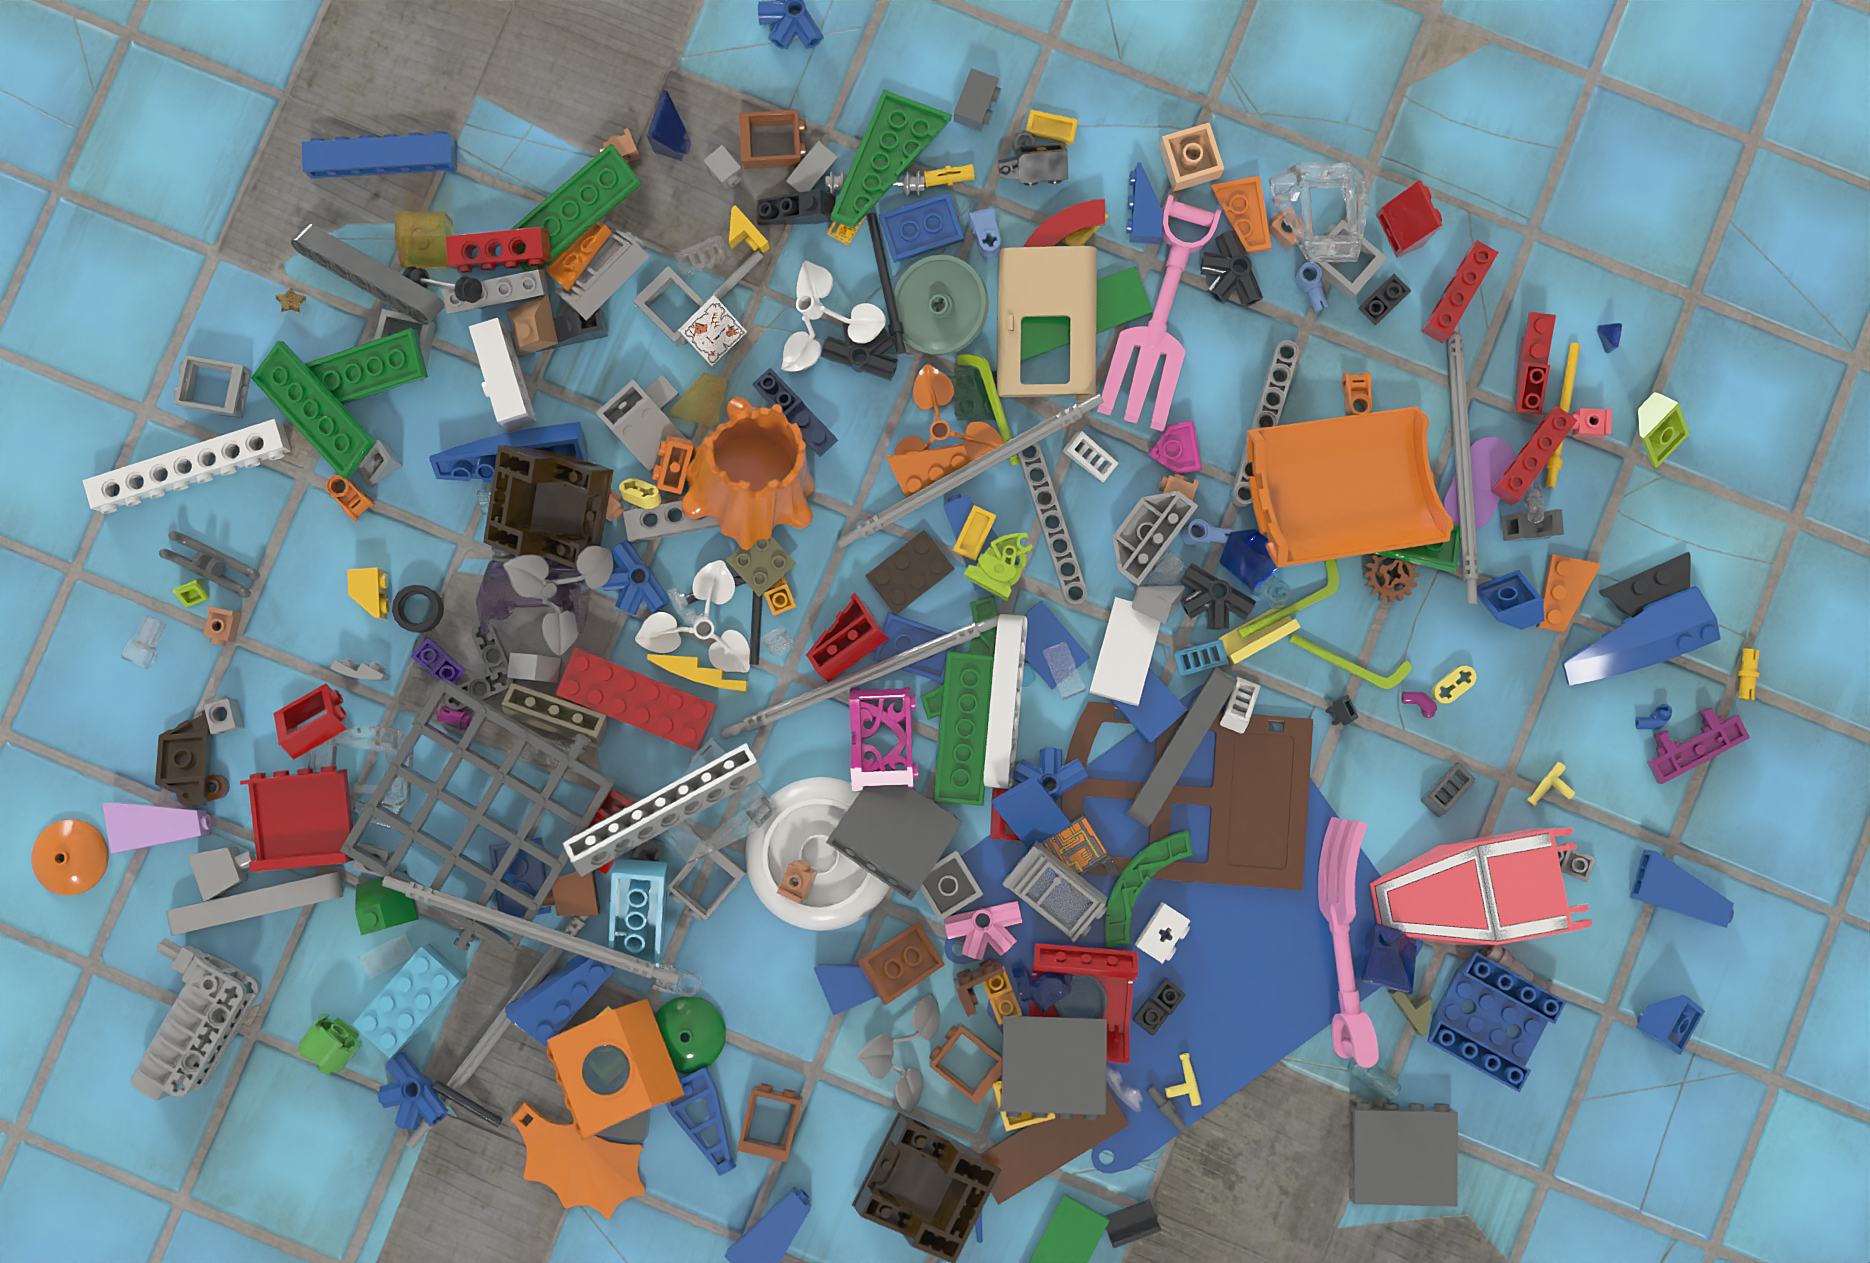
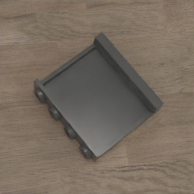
[826,769,963,901]
[1000,1016,1107,1120]
[1349,1102,1458,1207]

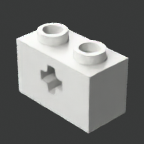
[1135,902,1190,964]

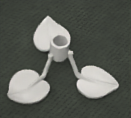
[781,260,886,372]
[635,560,750,673]

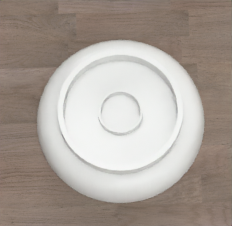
[745,777,890,931]

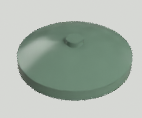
[893,255,989,356]

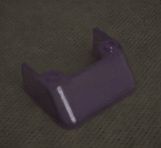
[476,557,589,634]

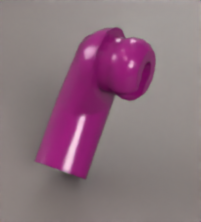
[1401,692,1437,718]

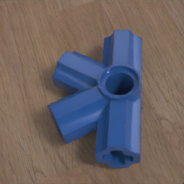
[758,0,824,49]
[603,540,672,615]
[1012,747,1089,800]
[377,1052,449,1130]

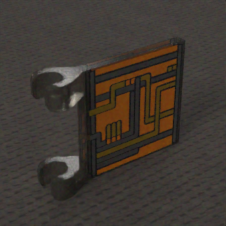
[1043,814,1119,898]

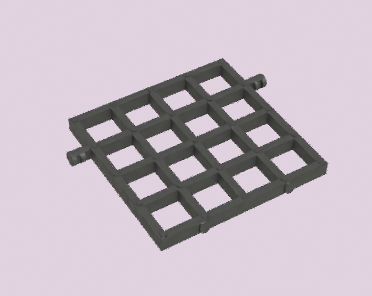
[340,679,616,953]

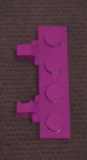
[1647,708,1750,784]

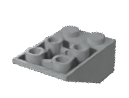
[596,380,687,472]

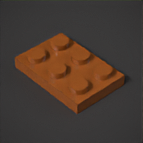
[857,922,945,1006]

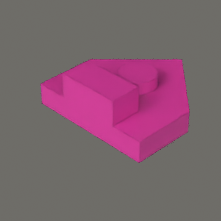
[1148,421,1202,475]

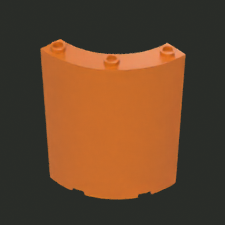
[1246,406,1454,568]

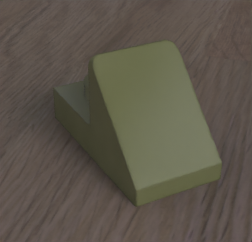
[1387,986,1433,1037]

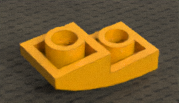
[764,575,796,616]
[982,967,1023,1025]

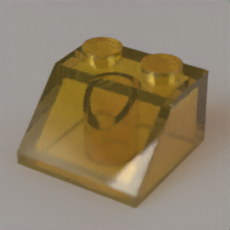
[395,211,453,269]

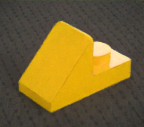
[729,205,770,254]

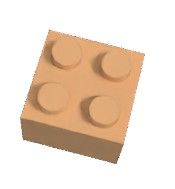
[1159,122,1224,192]

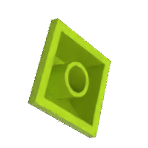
[1638,392,1690,468]

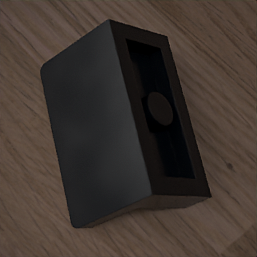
[1105,1199,1161,1248]

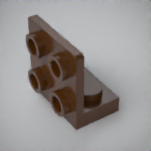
[953,958,1004,1017]

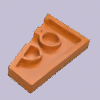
[1211,176,1272,254]
[545,221,612,291]
[885,443,972,498]
[1536,554,1602,633]

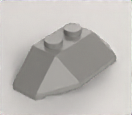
[1112,491,1198,586]

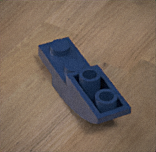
[752,368,838,457]

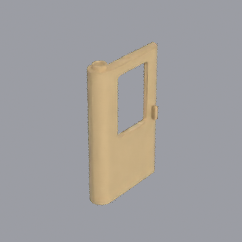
[997,246,1097,402]

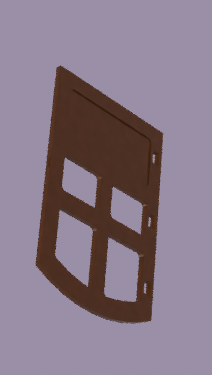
[1062,702,1313,890]

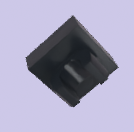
[1325,695,1359,726]

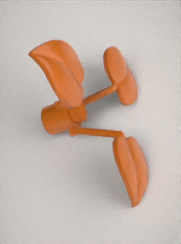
[894,364,1004,461]

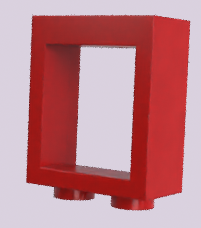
[273,683,347,760]

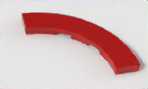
[1023,199,1105,247]

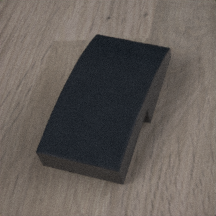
[1358,273,1411,326]
[1132,978,1186,1036]

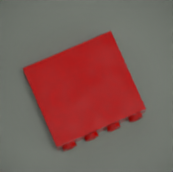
[240,765,354,872]

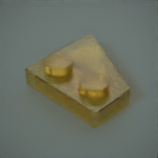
[669,373,729,428]

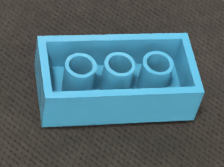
[609,858,668,967]
[352,944,467,1058]

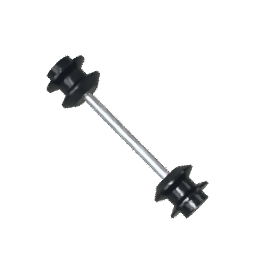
[402,266,482,303]

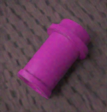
[437,706,472,730]

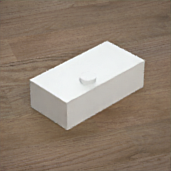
[469,318,537,431]

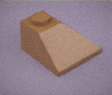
[507,295,558,357]

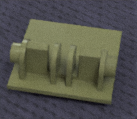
[726,536,796,597]

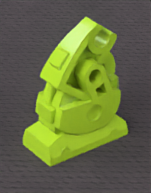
[963,533,1033,601]

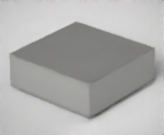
[644,375,679,410]

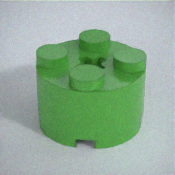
[297,1014,362,1075]

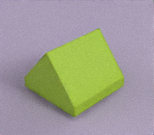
[173,579,209,608]

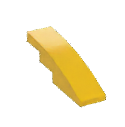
[647,654,749,692]

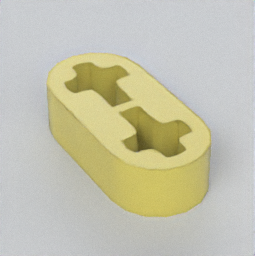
[619,478,662,509]
[1431,666,1477,704]

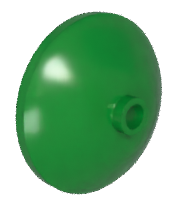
[654,996,726,1073]

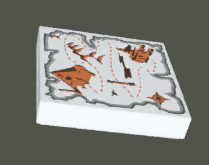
[678,295,747,366]

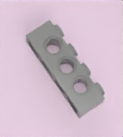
[441,270,550,314]
[623,496,720,544]

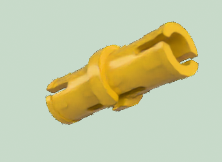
[924,164,975,187]
[1737,649,1760,700]

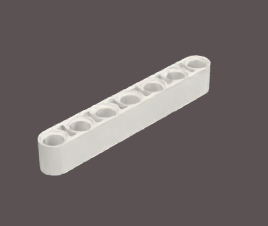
[984,614,1027,789]

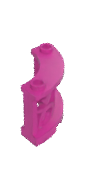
[849,687,918,791]

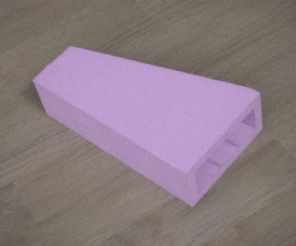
[102,802,212,853]

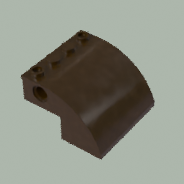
[483,445,614,569]
[851,1112,1002,1263]

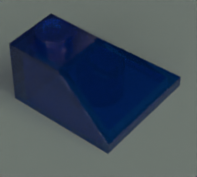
[647,90,691,161]
[1362,923,1417,994]

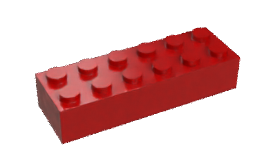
[556,648,719,752]

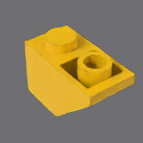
[347,568,390,620]

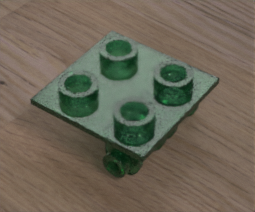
[954,368,1000,421]

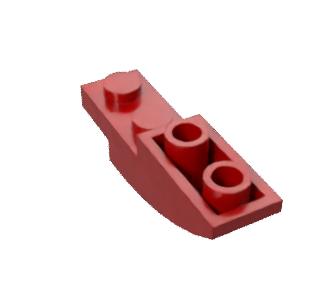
[1515,312,1556,415]

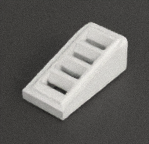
[1062,431,1119,482]
[1220,677,1260,733]

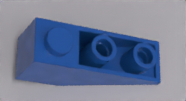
[1126,162,1163,244]

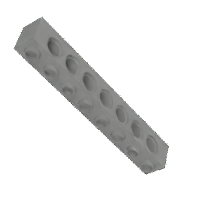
[562,744,764,877]

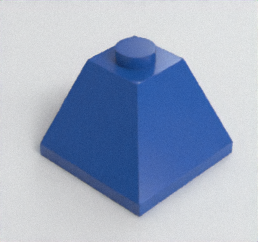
[1477,570,1545,630]
[1636,995,1705,1055]

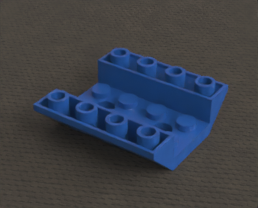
[1427,951,1567,1093]

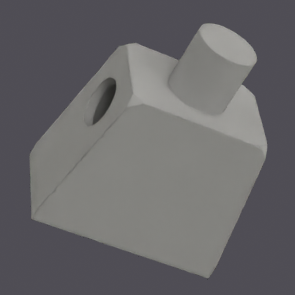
[188,846,256,901]

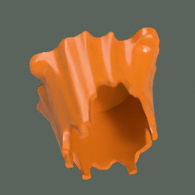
[682,397,815,550]

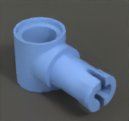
[1295,262,1330,313]
[1180,519,1233,545]

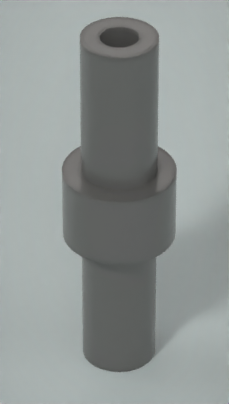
[1146,1085,1187,1131]

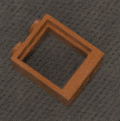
[739,110,806,169]
[929,1023,1002,1105]
[737,1083,803,1162]

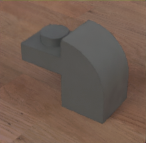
[1501,509,1564,541]

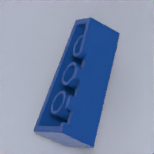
[505,955,615,1047]

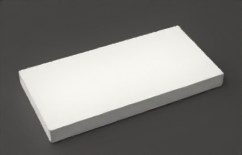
[1089,597,1161,706]

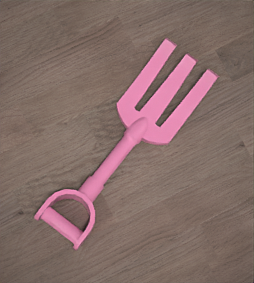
[1097,195,1221,431]
[1318,817,1379,1068]

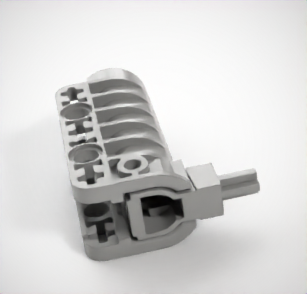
[130,938,261,1101]

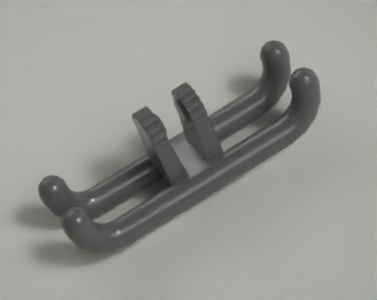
[159,531,261,598]

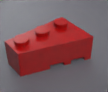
[806,592,889,683]

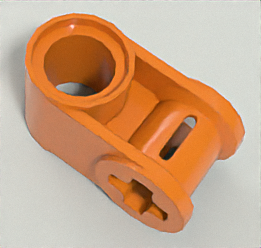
[1342,372,1372,416]
[326,475,375,522]

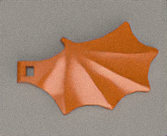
[510,1102,646,1219]

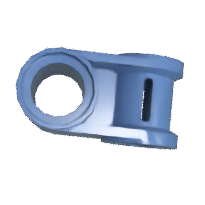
[969,207,1001,259]

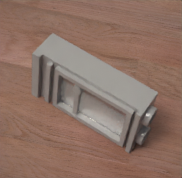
[555,229,650,320]
[1002,840,1107,942]

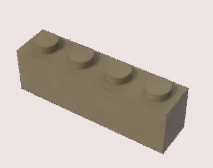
[501,683,608,748]

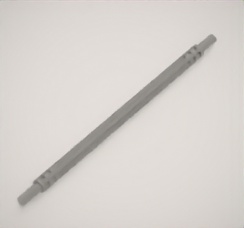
[1447,322,1479,605]
[837,394,1104,548]
[721,615,999,739]
[382,876,679,984]
[405,899,600,1149]

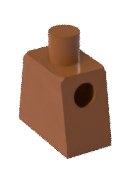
[541,870,601,916]

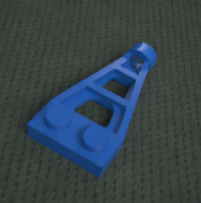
[666,1066,737,1176]

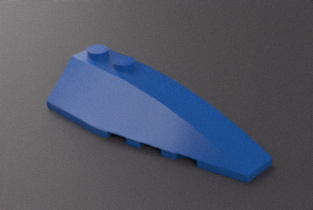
[429,422,588,483]
[1562,586,1721,685]

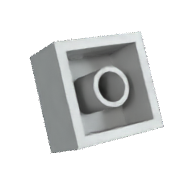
[920,849,983,921]

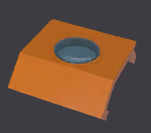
[547,999,684,1141]

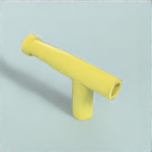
[1527,762,1575,807]
[1165,1053,1202,1106]

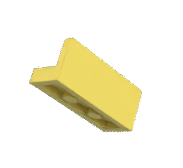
[1217,604,1301,665]

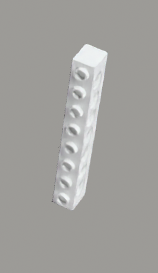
[82,419,291,514]

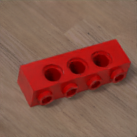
[446,227,551,273]
[1421,240,1499,343]
[1491,406,1577,505]

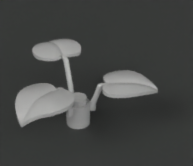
[503,546,613,655]
[857,993,940,1113]

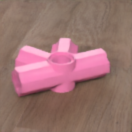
[944,901,1023,960]

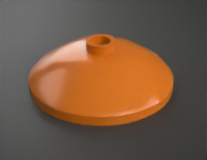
[31,819,109,895]

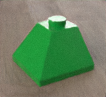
[355,871,419,935]

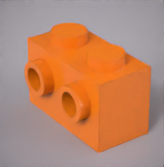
[652,435,694,494]

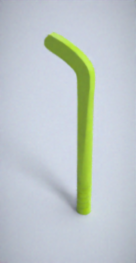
[957,354,1020,466]
[1237,559,1339,639]
[1289,633,1413,689]

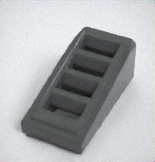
[1421,762,1476,817]

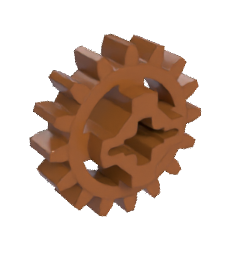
[1363,555,1419,603]

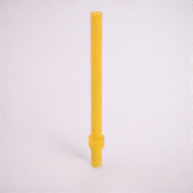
[1545,343,1580,489]

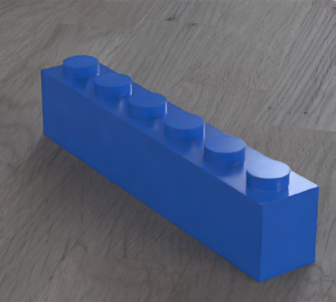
[302,131,457,179]

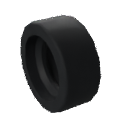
[392,585,444,633]

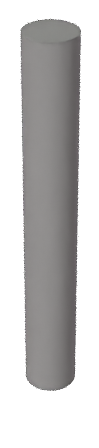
[705,250,763,303]

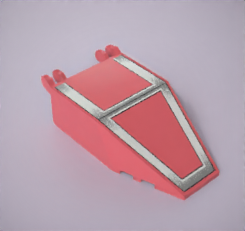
[1369,828,1592,945]

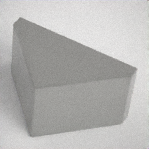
[357,440,403,487]
[1132,585,1185,624]
[507,653,561,683]

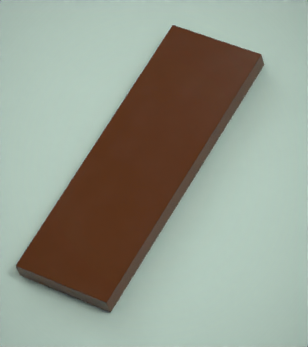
[980,1086,1129,1205]

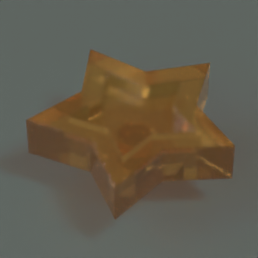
[276,288,306,313]

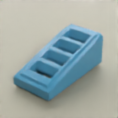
[1173,639,1229,677]

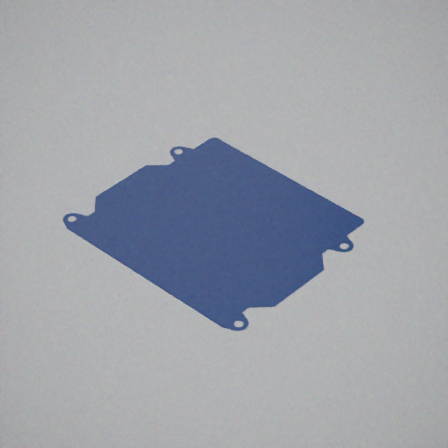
[944,685,1424,1173]

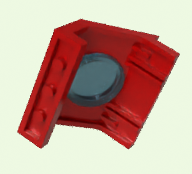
[1028,943,1138,1064]

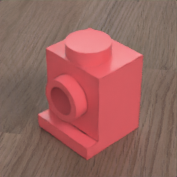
[1572,408,1612,438]

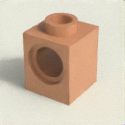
[1269,208,1310,252]

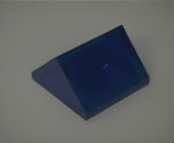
[1219,529,1278,591]

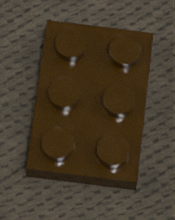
[865,530,955,615]

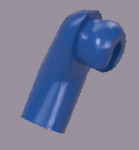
[1635,704,1672,730]

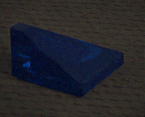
[1597,323,1622,353]

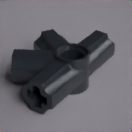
[1200,230,1263,307]
[821,323,898,381]
[1180,563,1256,630]

